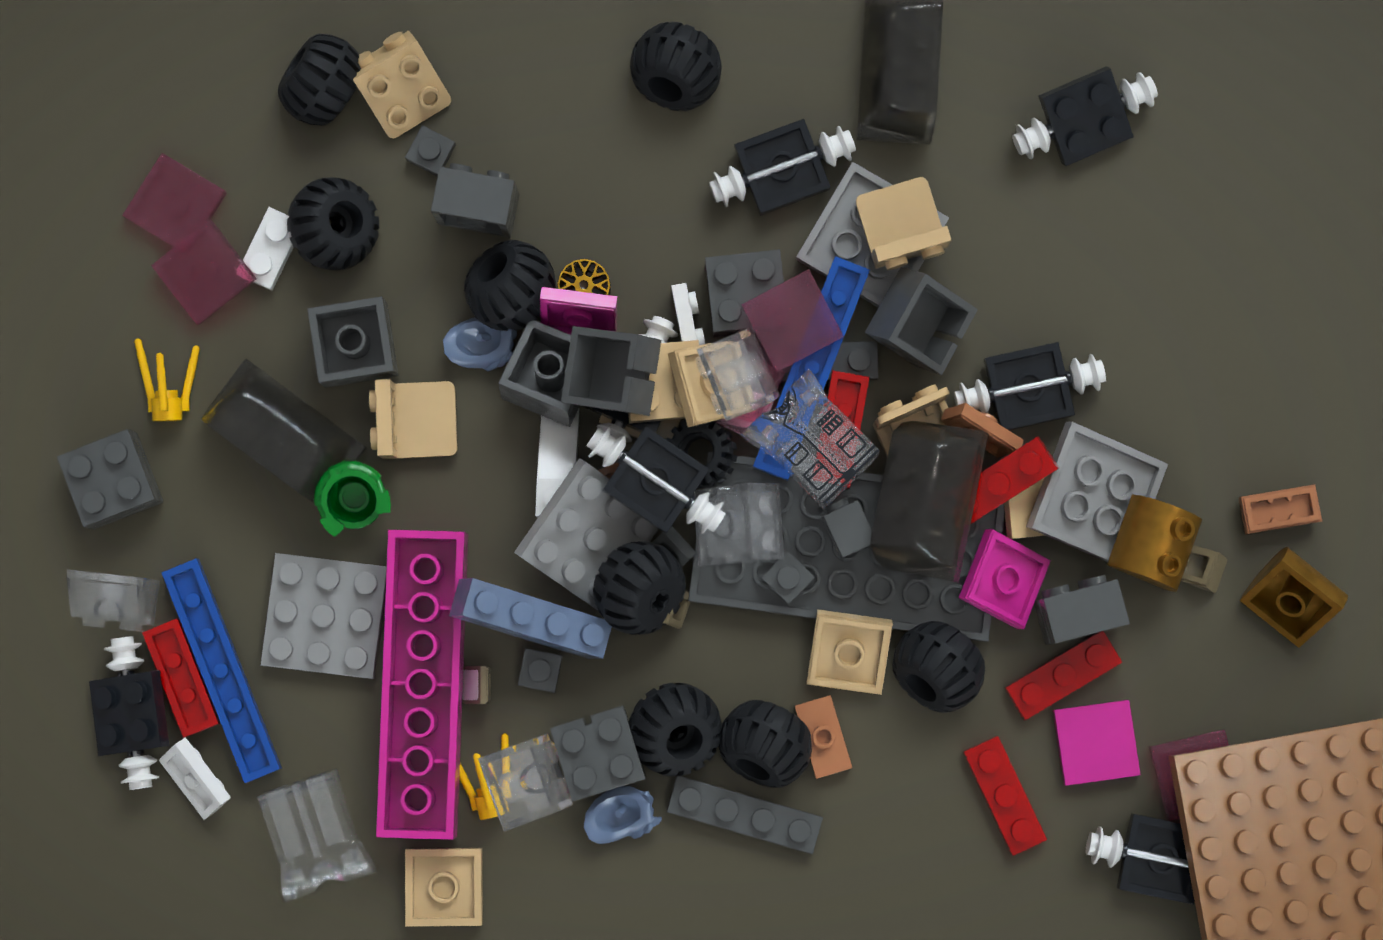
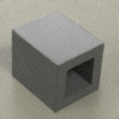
[821,497,877,559]

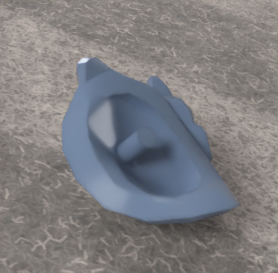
[443,317,517,372]
[584,786,662,844]

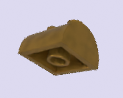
[1107,494,1202,592]
[1239,547,1348,648]

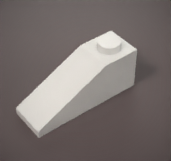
[535,409,579,518]

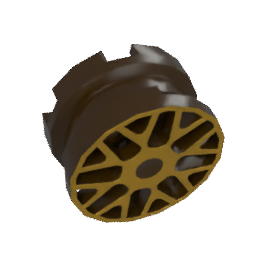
[558,259,611,295]

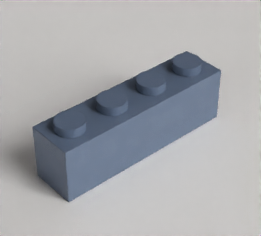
[449,578,612,659]

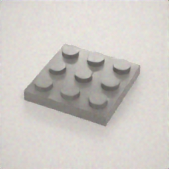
[796,162,949,307]
[1026,422,1168,562]
[514,458,658,610]
[260,553,387,679]

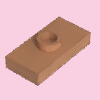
[940,403,1024,458]
[1238,484,1322,535]
[794,695,852,779]

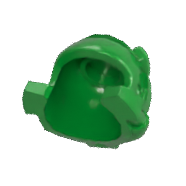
[314,460,391,537]

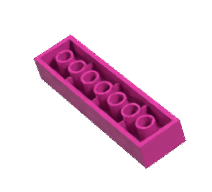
[376,530,468,840]

